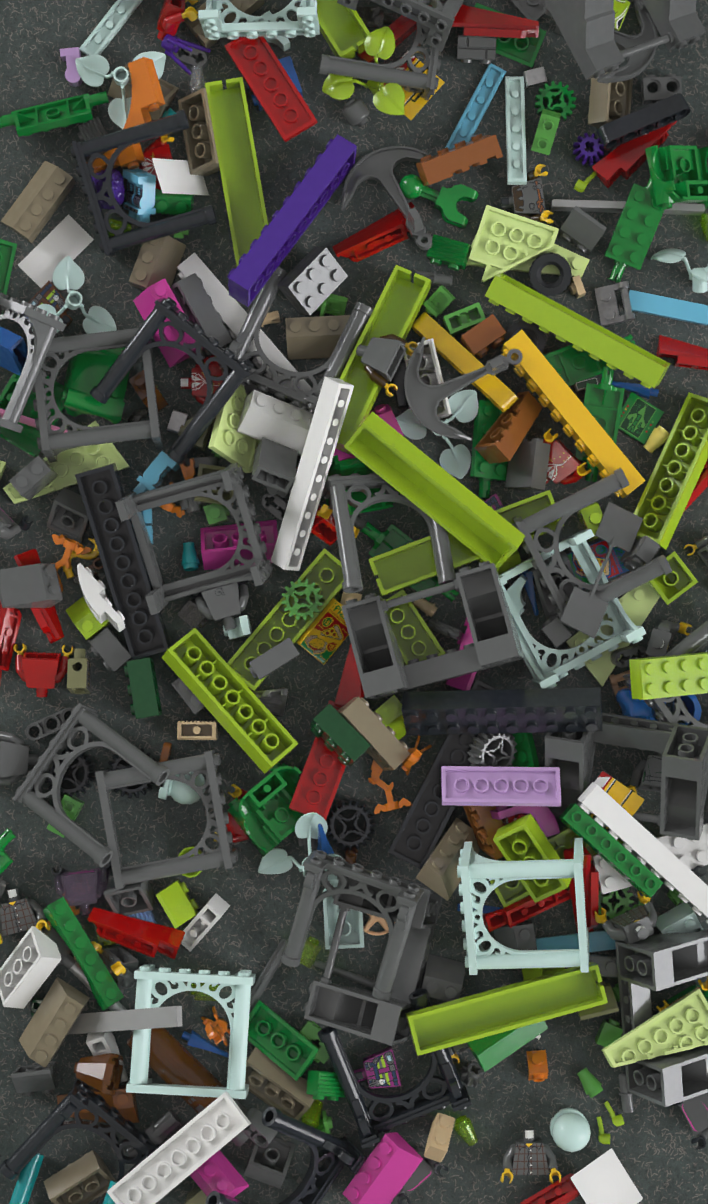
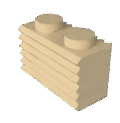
[177,720,218,740]
[424,1113,455,1162]

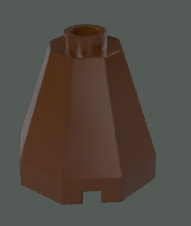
[74,1053,123,1096]

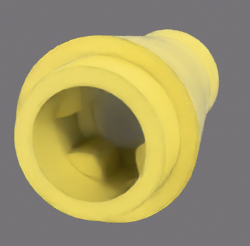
[643,425,670,454]

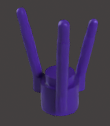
[161,34,211,75]

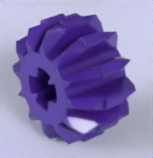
[572,132,604,166]

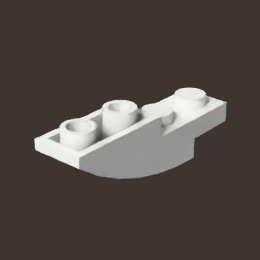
[77,563,125,632]

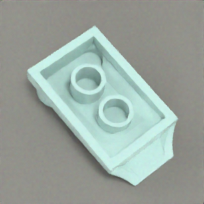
[323,880,364,949]

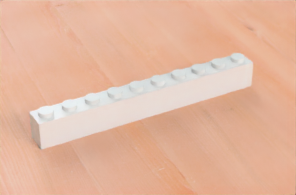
[177,252,312,410]
[271,376,354,571]
[577,782,708,924]

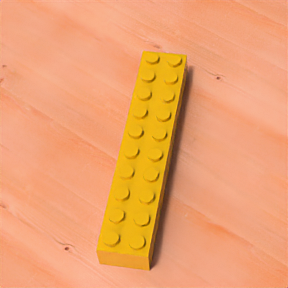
[501,330,645,499]

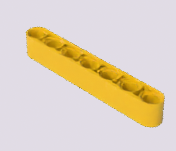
[412,312,518,413]

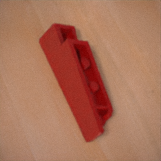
[452,5,539,38]
[332,202,415,262]
[656,335,708,370]
[14,549,64,644]
[335,644,364,705]
[483,888,571,932]
[87,907,185,960]
[520,1173,580,1204]

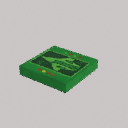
[618,392,664,445]

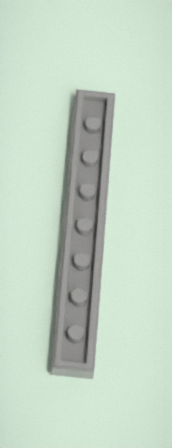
[550,199,705,215]
[68,1006,182,1035]

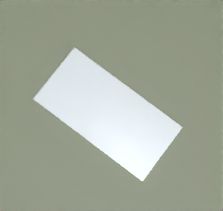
[152,158,209,195]
[18,214,94,288]

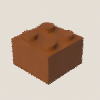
[459,314,506,360]

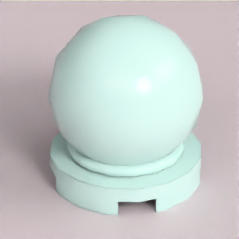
[158,772,205,804]
[550,1108,591,1152]

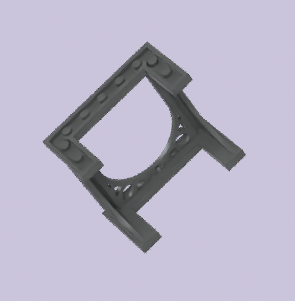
[0,293,66,433]
[27,323,164,462]
[115,463,273,615]
[95,749,239,889]

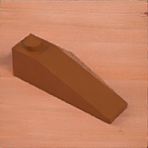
[57,1084,139,1123]

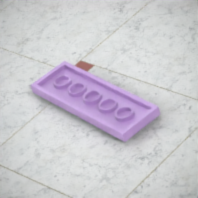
[441,766,561,807]

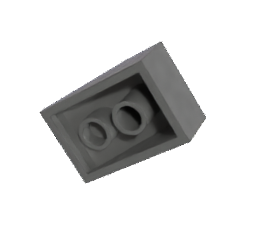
[530,551,577,621]
[0,563,63,608]

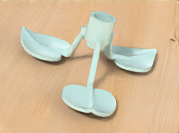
[75,51,166,130]
[651,248,708,293]
[32,256,117,334]
[396,390,479,479]
[258,812,342,881]

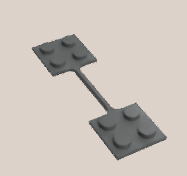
[560,502,643,638]

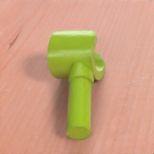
[574,172,596,193]
[604,1101,624,1127]
[596,1116,610,1144]

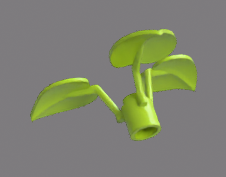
[322,26,405,115]

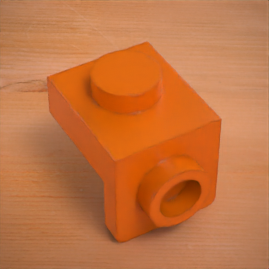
[526,1050,548,1082]

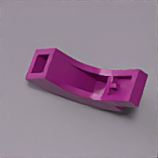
[490,806,560,837]

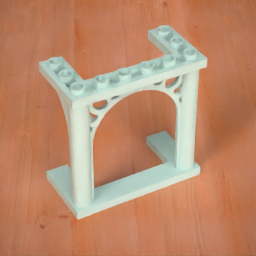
[198,0,320,40]
[499,529,646,689]
[457,838,589,975]
[126,964,256,1099]

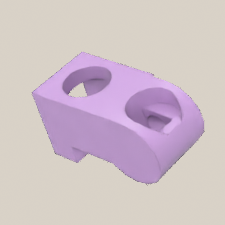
[60,47,83,87]

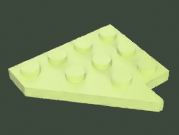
[468,205,559,282]
[208,384,260,473]

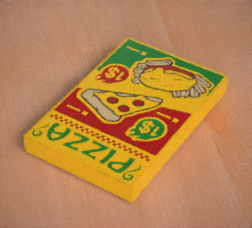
[297,598,349,665]

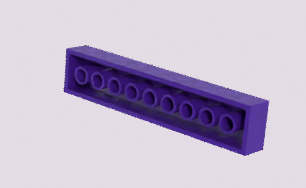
[227,134,357,307]

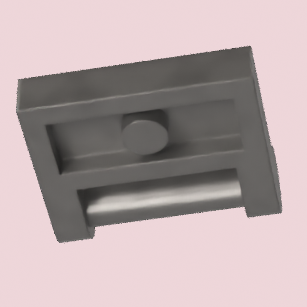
[595,281,635,327]

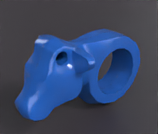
[615,688,702,725]

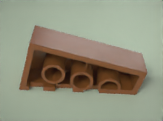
[416,133,503,186]
[475,391,543,464]
[463,806,504,860]

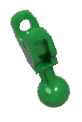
[399,174,478,228]

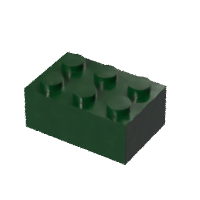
[124,657,163,719]
[310,703,371,767]

